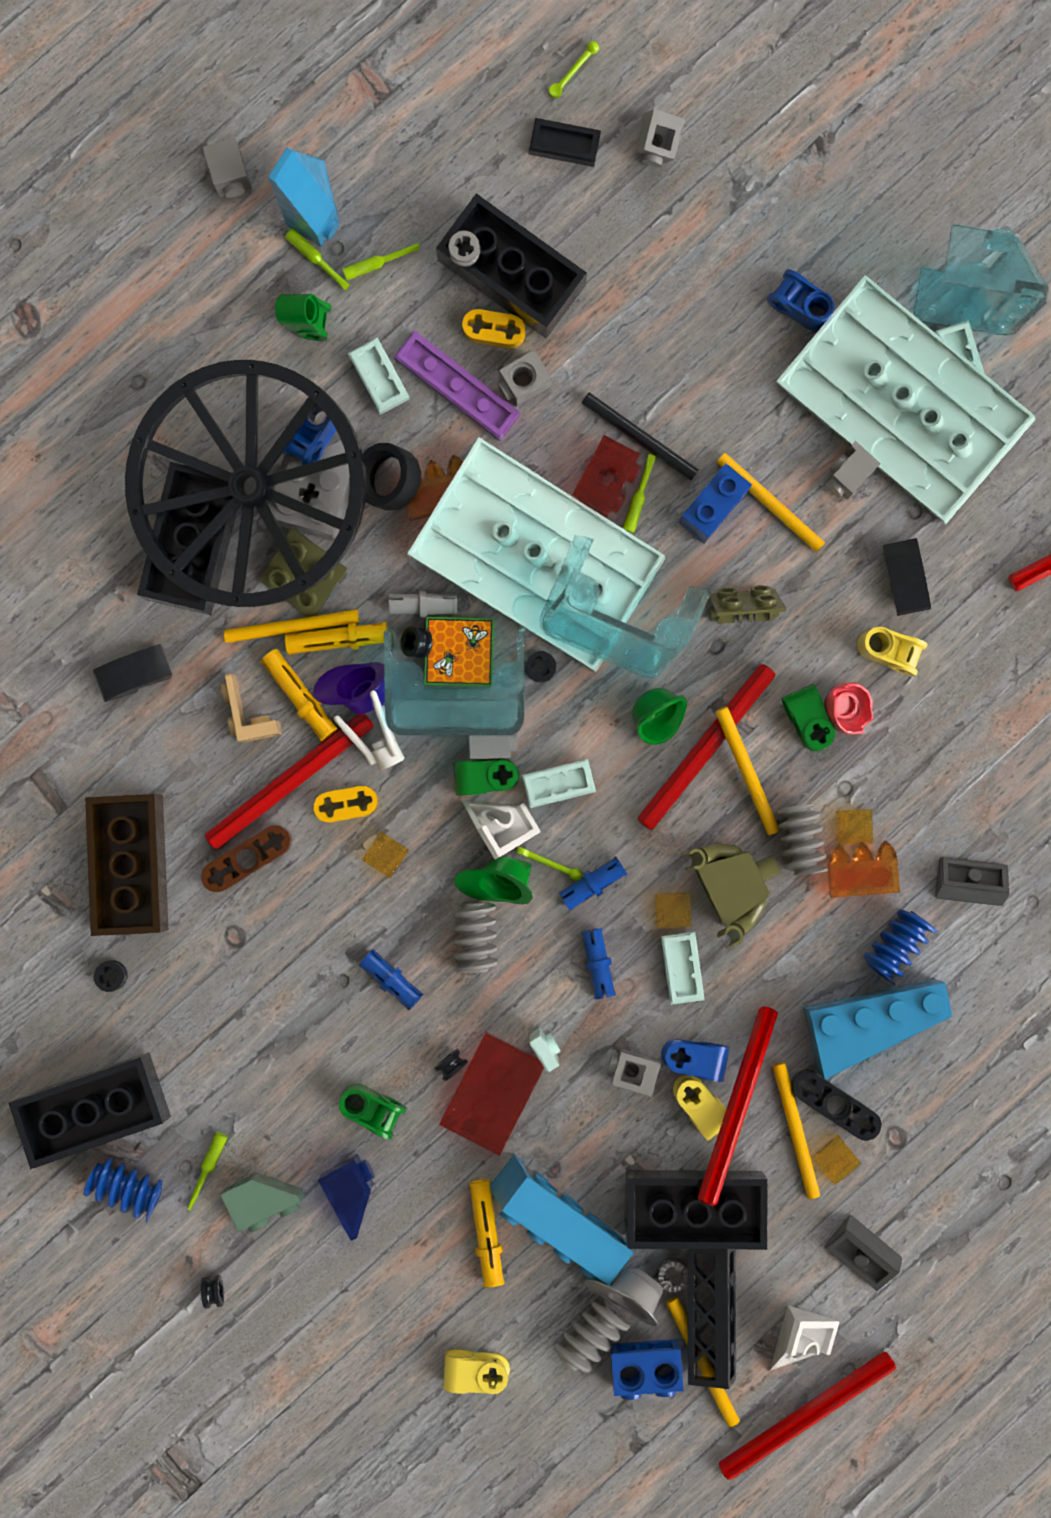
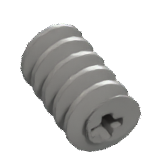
[776,803,828,875]
[453,902,498,973]
[554,1299,630,1377]

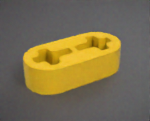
[462,309,525,349]
[314,786,379,822]

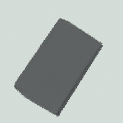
[936,857,1010,906]
[824,1215,902,1291]

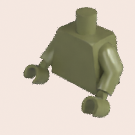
[681,843,781,949]

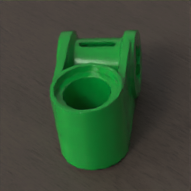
[275,294,332,341]
[781,684,835,752]
[453,760,520,796]
[339,1083,407,1140]

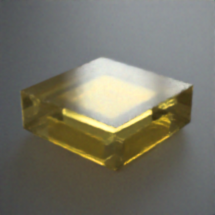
[836,810,873,845]
[362,831,409,878]
[655,892,692,928]
[812,1135,862,1185]

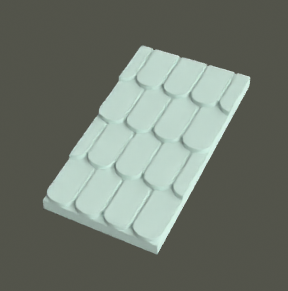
[776,275,1036,525]
[407,437,666,672]

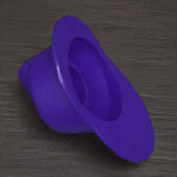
[313,662,390,714]

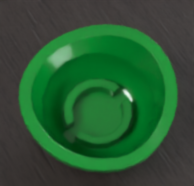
[631,688,687,745]

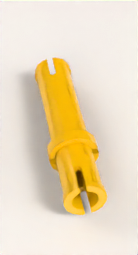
[285,622,389,655]
[260,649,338,742]
[468,1179,505,1288]

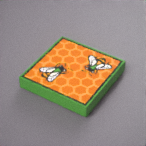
[424,617,494,687]

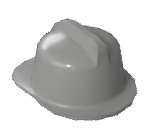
[584,1268,663,1326]

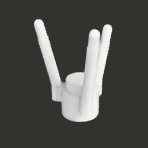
[334,690,405,770]

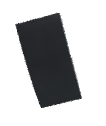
[883,538,931,616]
[93,644,172,702]

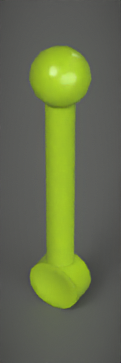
[549,40,599,99]
[515,846,582,881]

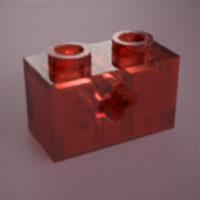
[572,435,642,519]

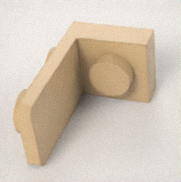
[221,673,283,743]

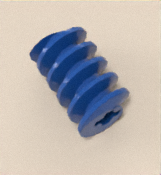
[863,909,938,985]
[83,1157,163,1223]

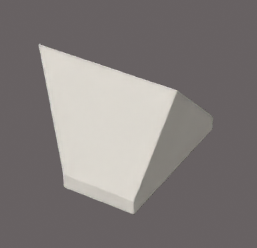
[462,801,541,860]
[769,1305,839,1371]

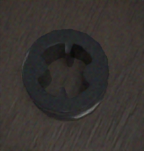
[400,626,433,658]
[526,651,556,683]
[94,960,128,992]
[434,1048,468,1082]
[201,1275,224,1309]

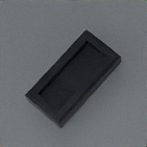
[529,118,601,167]

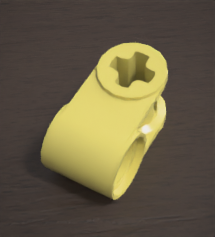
[857,627,928,677]
[673,1074,726,1141]
[443,1349,510,1394]

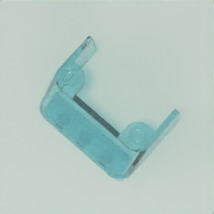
[913,224,1049,336]
[540,535,711,678]
[384,627,526,735]

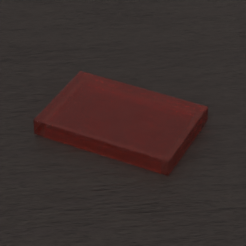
[439,1032,544,1156]

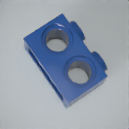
[679,463,752,544]
[610,1339,684,1400]

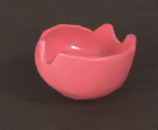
[824,682,873,734]

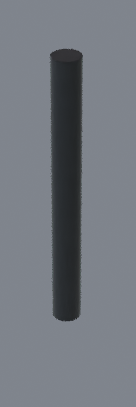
[582,392,699,480]

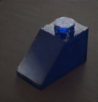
[318,1154,375,1241]

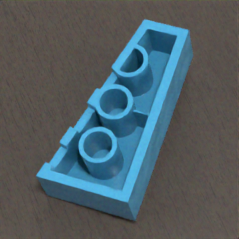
[803,979,953,1080]
[490,1154,634,1285]

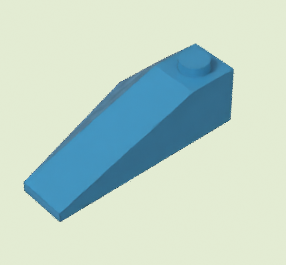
[268,147,339,246]

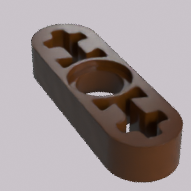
[201,826,292,892]

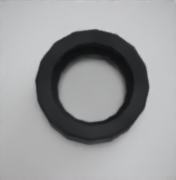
[363,443,421,511]

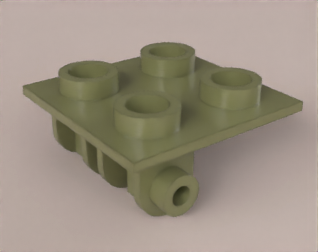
[259,527,348,617]
[708,585,786,624]

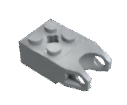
[269,417,361,541]

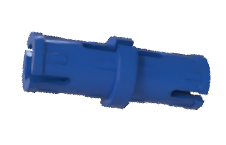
[559,856,628,911]
[581,928,616,999]
[359,949,424,1010]

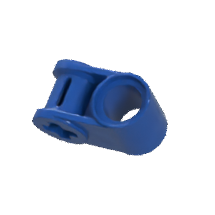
[767,269,834,331]
[282,405,337,465]
[661,1039,730,1082]

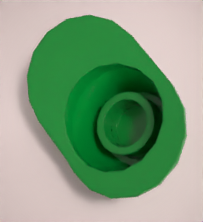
[454,856,533,905]

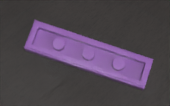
[394,330,521,441]

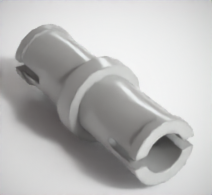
[389,591,457,617]

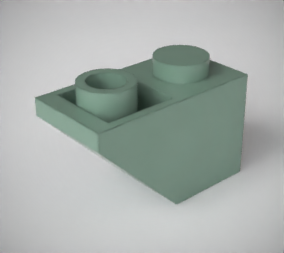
[220,1173,305,1232]

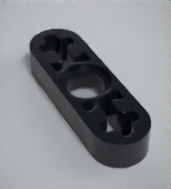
[791,1069,882,1141]

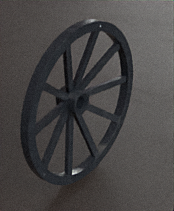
[125,360,367,607]

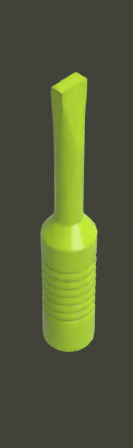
[285,228,351,291]
[342,243,420,281]
[622,454,656,534]
[187,1131,228,1211]

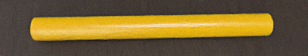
[716,453,825,552]
[224,609,360,643]
[715,706,780,835]
[772,1062,820,1199]
[665,1296,740,1427]

